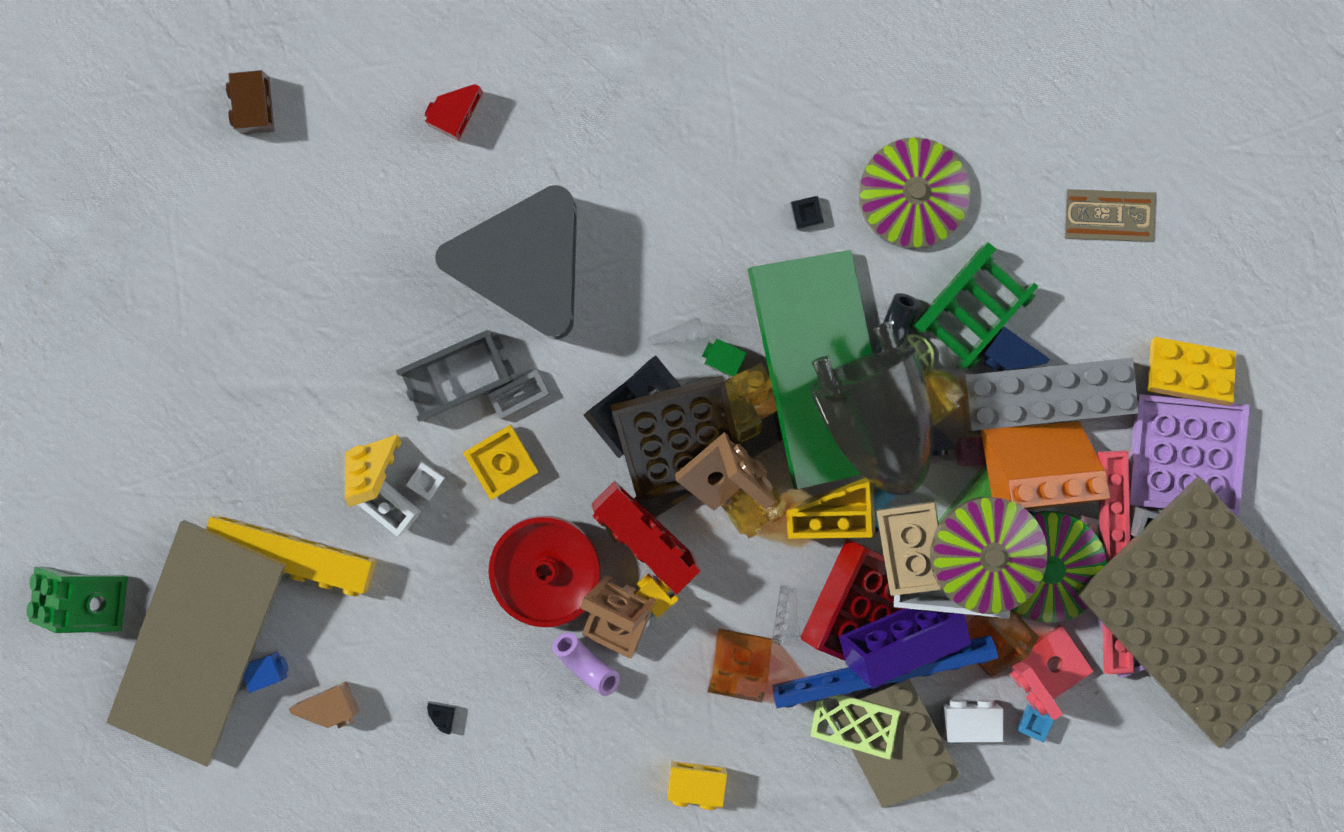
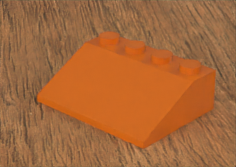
[981,421,1110,510]

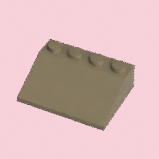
[831,679,961,808]

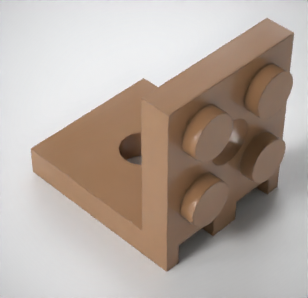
[675,432,775,511]
[580,575,656,659]

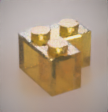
[724,363,774,443]

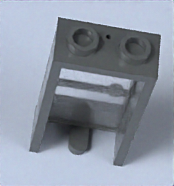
[396,330,515,422]

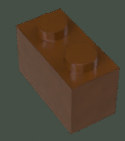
[226,70,275,134]

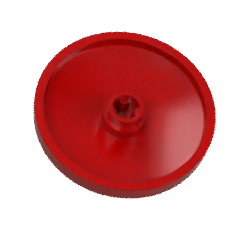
[488,515,601,627]

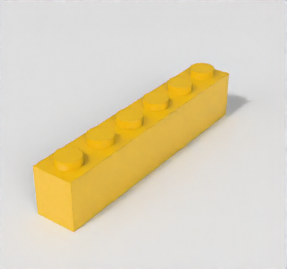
[206,515,377,597]

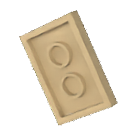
[876,501,941,596]

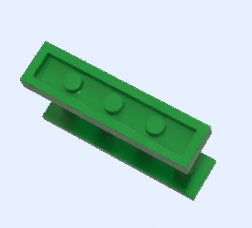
[911,242,1038,371]

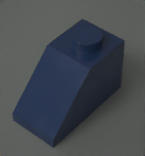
[980,327,1050,372]

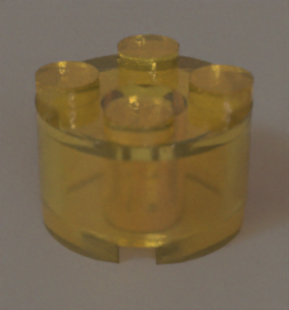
[721,475,786,538]

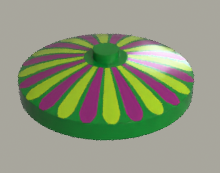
[1013,511,1107,623]

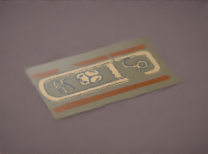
[1065,189,1156,242]

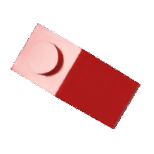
[424,84,483,141]

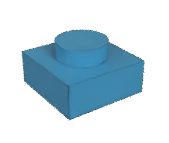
[1016,704,1054,743]

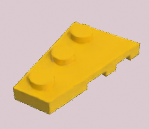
[345,434,402,507]

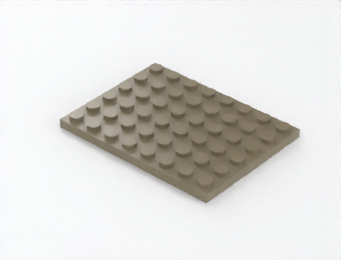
[1076,477,1339,748]

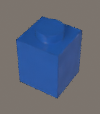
[243,651,288,693]

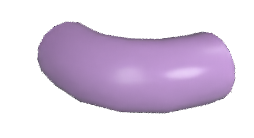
[552,632,620,696]

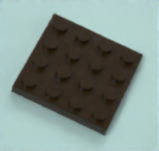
[611,376,739,501]

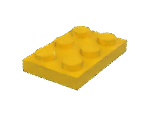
[1147,337,1236,406]

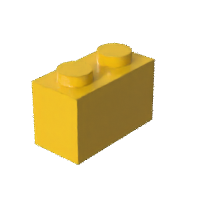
[667,761,727,810]

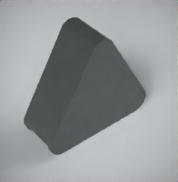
[435,185,577,339]

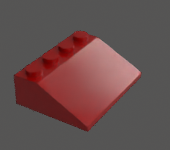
[800,538,904,661]

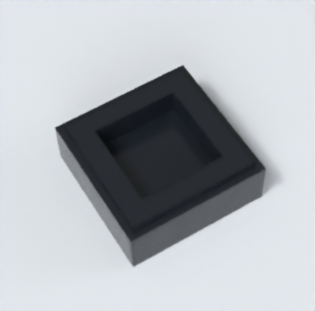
[790,196,824,230]

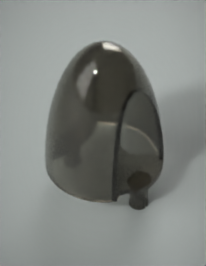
[809,322,933,496]

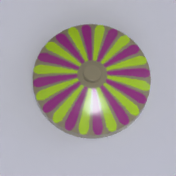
[858,137,970,249]
[930,496,1047,614]

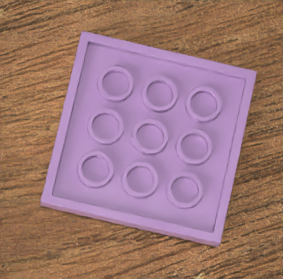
[1129,395,1250,515]

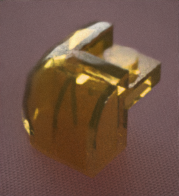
[896,367,967,429]

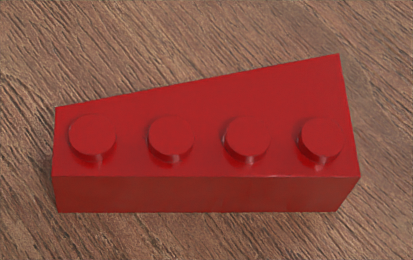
[591,480,701,595]

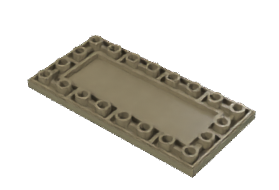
[106,520,287,767]

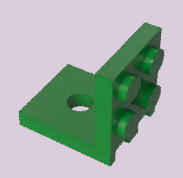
[27,567,128,633]

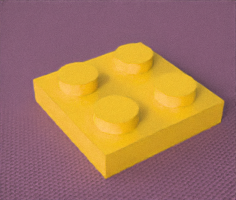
[463,424,539,500]

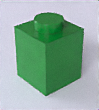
[701,338,746,379]

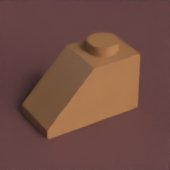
[289,681,359,728]

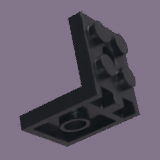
[583,355,681,458]

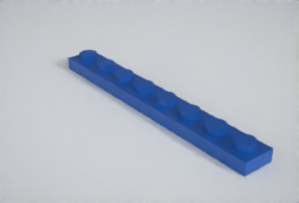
[772,635,998,709]

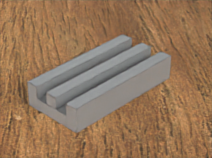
[488,369,550,419]

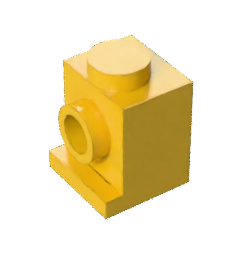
[636,573,679,618]

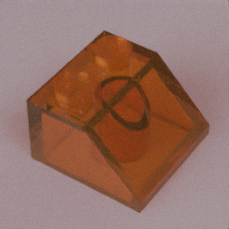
[967,609,1039,678]
[707,628,772,703]

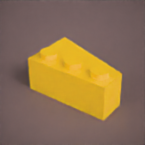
[786,475,876,539]

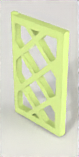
[810,695,901,760]

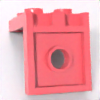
[1006,625,1094,720]

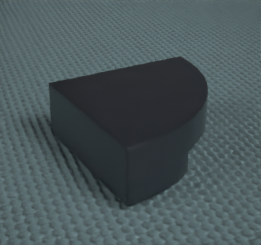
[427,701,456,735]

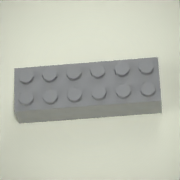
[959,358,1139,431]

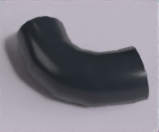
[875,293,920,368]

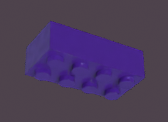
[839,608,971,688]

